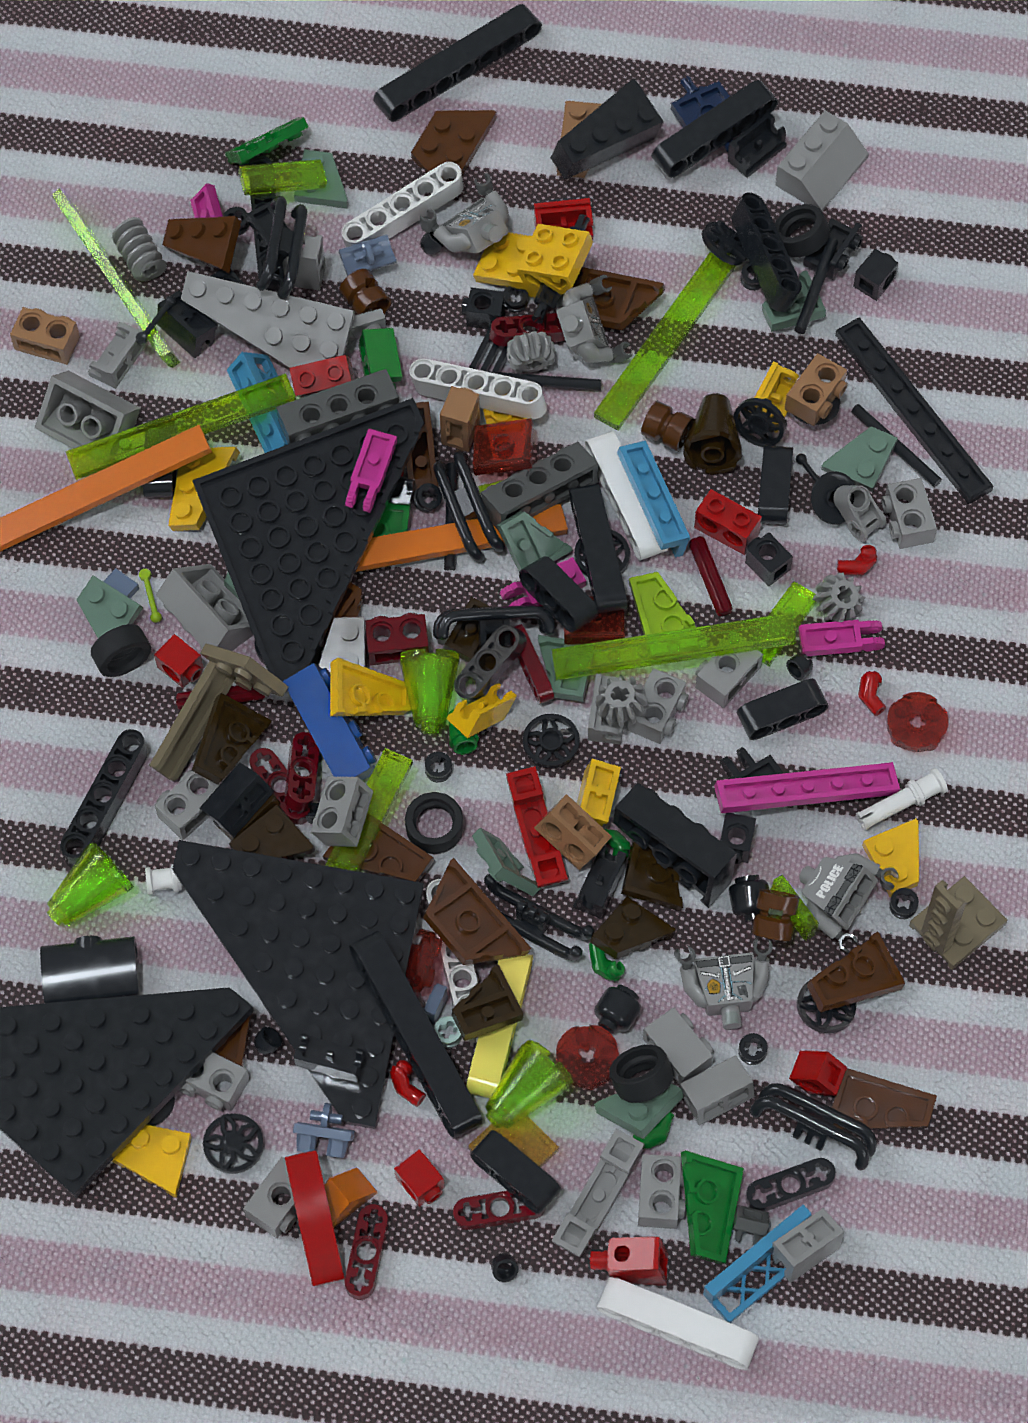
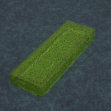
[238,159,327,196]
[748,581,817,666]

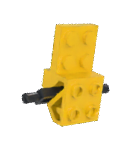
[473,214,593,324]

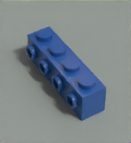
[283,663,377,781]

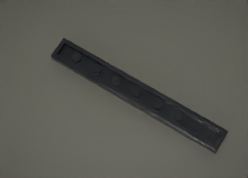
[835,317,994,505]

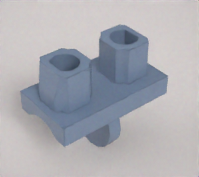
[339,235,397,276]
[293,1103,355,1158]

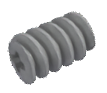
[112,217,167,281]

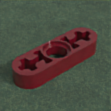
[489,313,565,346]
[510,624,554,705]
[284,732,319,812]
[249,748,312,825]
[453,1191,546,1230]
[344,1204,388,1300]

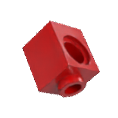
[154,634,204,688]
[789,1050,847,1095]
[394,1149,445,1207]

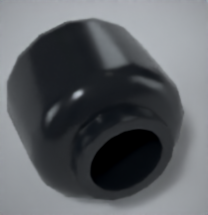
[729,875,771,922]
[594,984,641,1034]

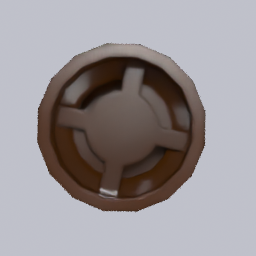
[339,269,391,315]
[641,400,694,452]
[751,889,800,941]

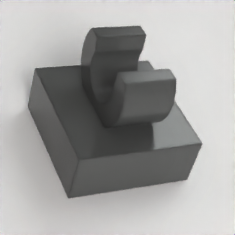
[734,1205,769,1246]

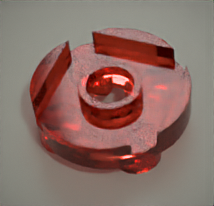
[886,692,948,752]
[406,929,442,993]
[556,1024,619,1090]

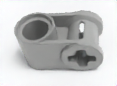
[834,485,887,542]

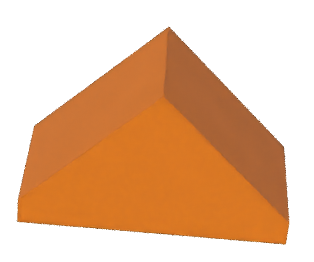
[324,1167,377,1228]

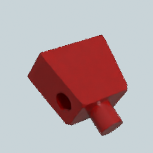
[590,1237,668,1286]

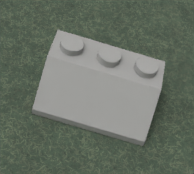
[775,110,869,212]
[34,370,141,466]
[156,564,253,651]

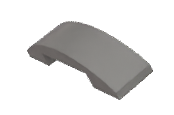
[551,1129,644,1258]

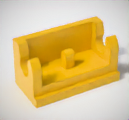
[749,361,799,433]
[446,683,517,738]
[577,759,621,827]

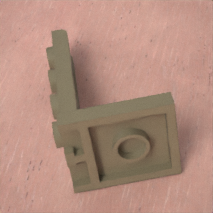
[149,643,289,781]
[909,876,1008,970]

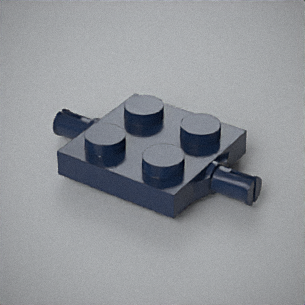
[671,76,733,152]

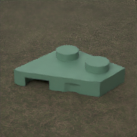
[294,149,348,209]

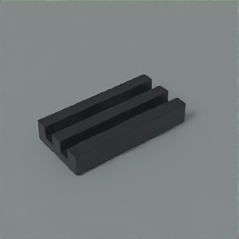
[469,326,507,372]

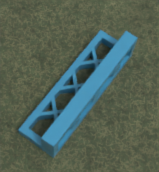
[227,352,290,453]
[617,440,690,558]
[703,1204,812,1323]

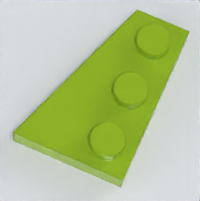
[629,572,710,661]

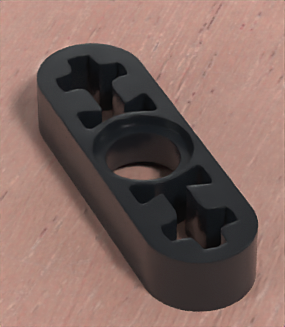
[745,1158,836,1212]

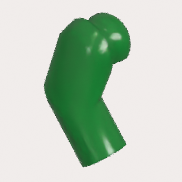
[605,829,631,858]
[588,943,625,981]
[633,1112,674,1149]

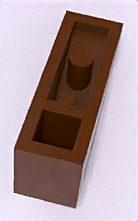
[406,401,439,492]

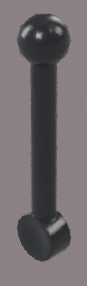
[136,296,176,345]
[796,453,834,502]

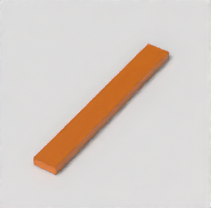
[0,425,212,552]
[356,504,568,572]

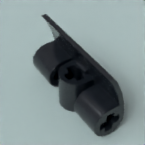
[40,935,139,1003]

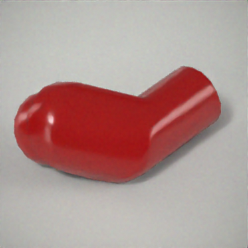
[837,545,877,575]
[858,671,886,716]
[390,1060,426,1107]

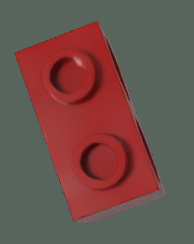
[289,355,355,398]
[694,489,762,555]

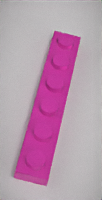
[714,762,900,813]

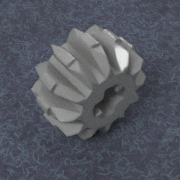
[506,331,555,374]
[812,573,866,622]
[595,674,648,728]

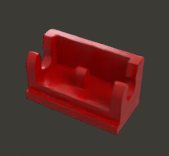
[534,198,593,240]

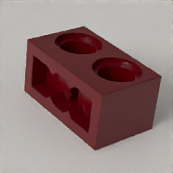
[365,613,430,665]

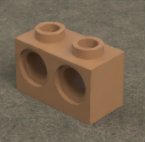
[10,307,80,365]
[784,353,848,426]
[440,386,480,452]
[534,794,612,870]

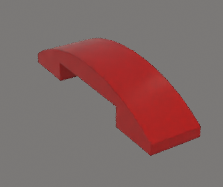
[506,766,568,888]
[285,1150,345,1286]

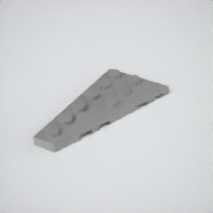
[181,271,355,368]

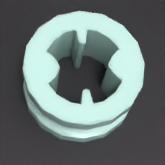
[434,1016,462,1048]

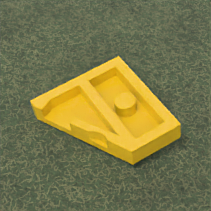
[862,818,919,898]

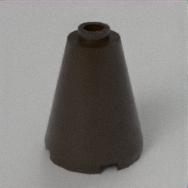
[683,393,742,474]

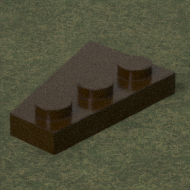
[191,693,272,785]

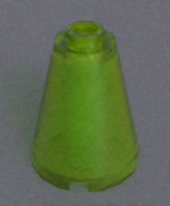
[399,649,460,734]
[46,842,134,926]
[485,1040,573,1128]

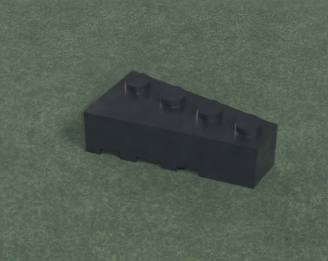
[550,78,664,180]
[613,783,737,908]

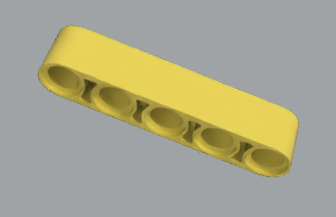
[466,954,533,1100]

